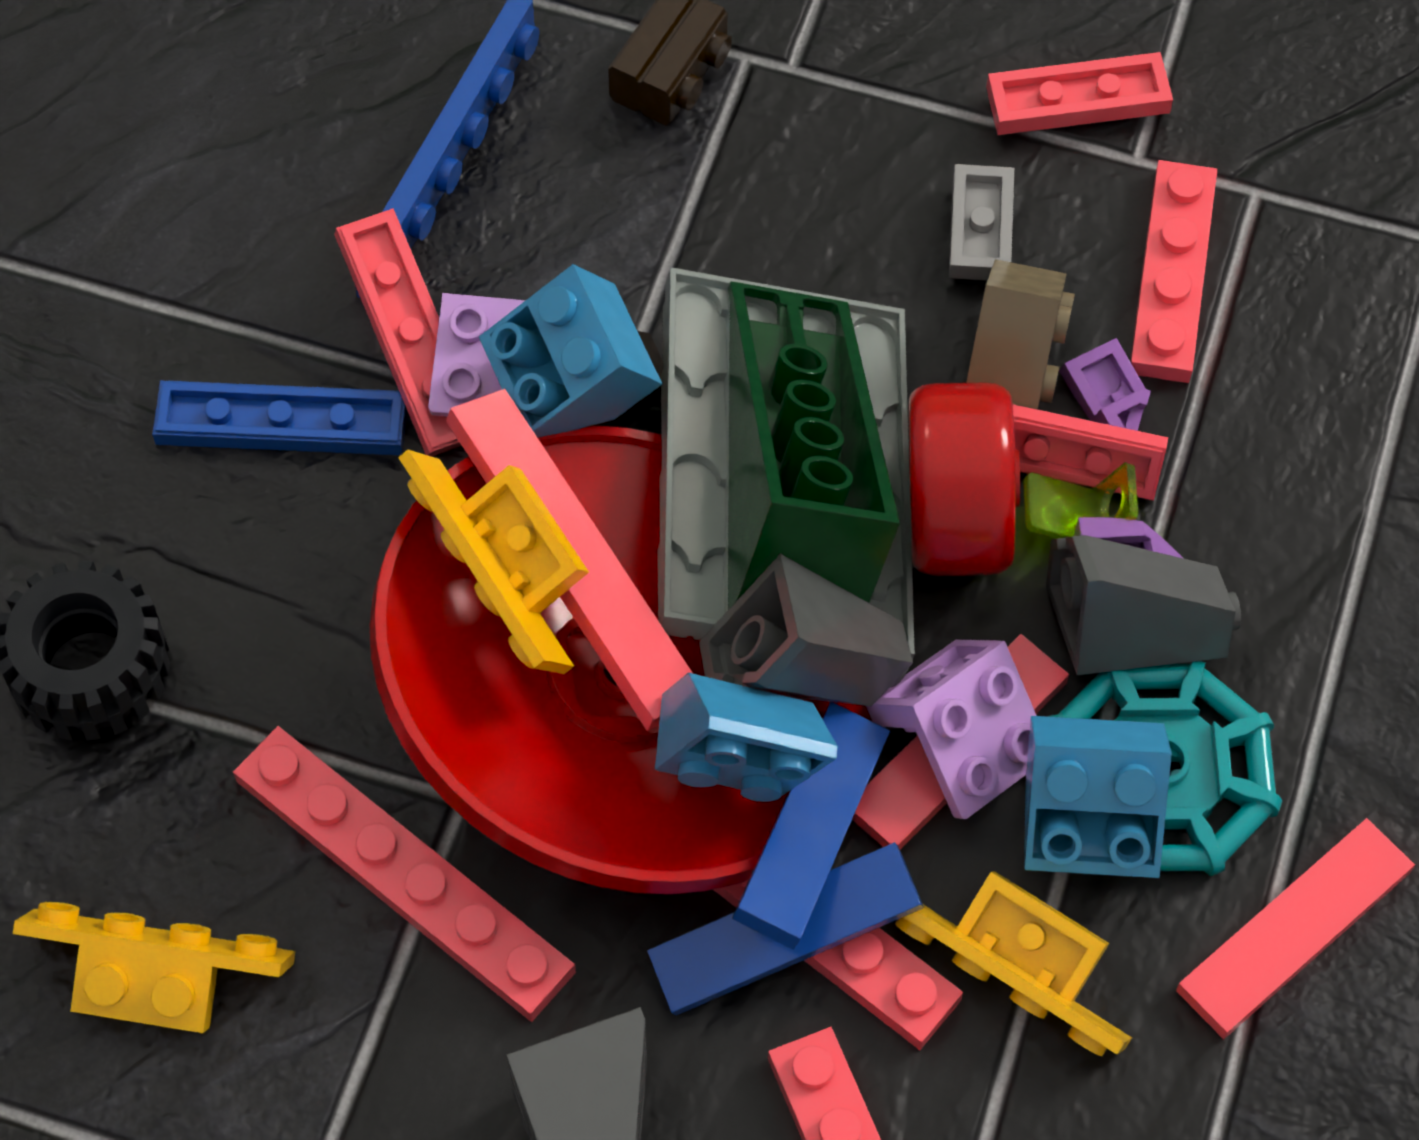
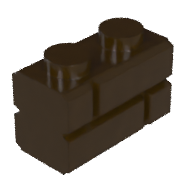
[608,0,732,126]

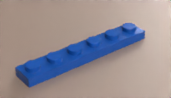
[355,0,540,298]

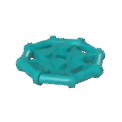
[1048,661,1282,877]

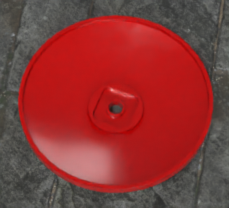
[369,425,873,894]

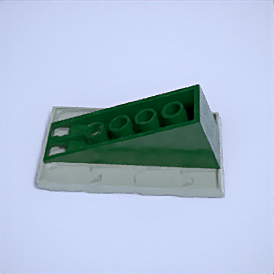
[658,267,915,669]

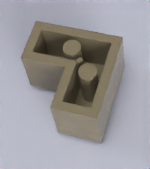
[966,259,1075,410]

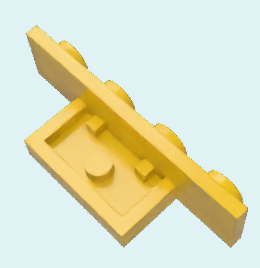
[398,449,589,674]
[895,871,1132,1056]
[13,902,296,1033]

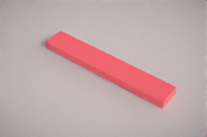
[446,389,693,731]

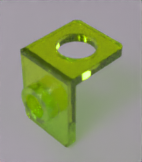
[1023,462,1138,539]

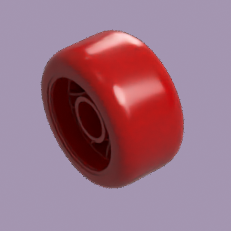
[909,382,1020,576]

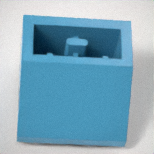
[479,264,662,437]
[655,673,837,802]
[1024,716,1172,878]

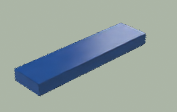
[152,380,407,455]
[732,702,890,950]
[647,842,924,1016]

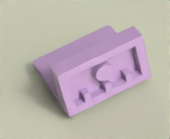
[428,293,525,417]
[866,639,1037,819]

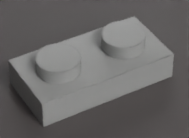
[949,164,1015,280]

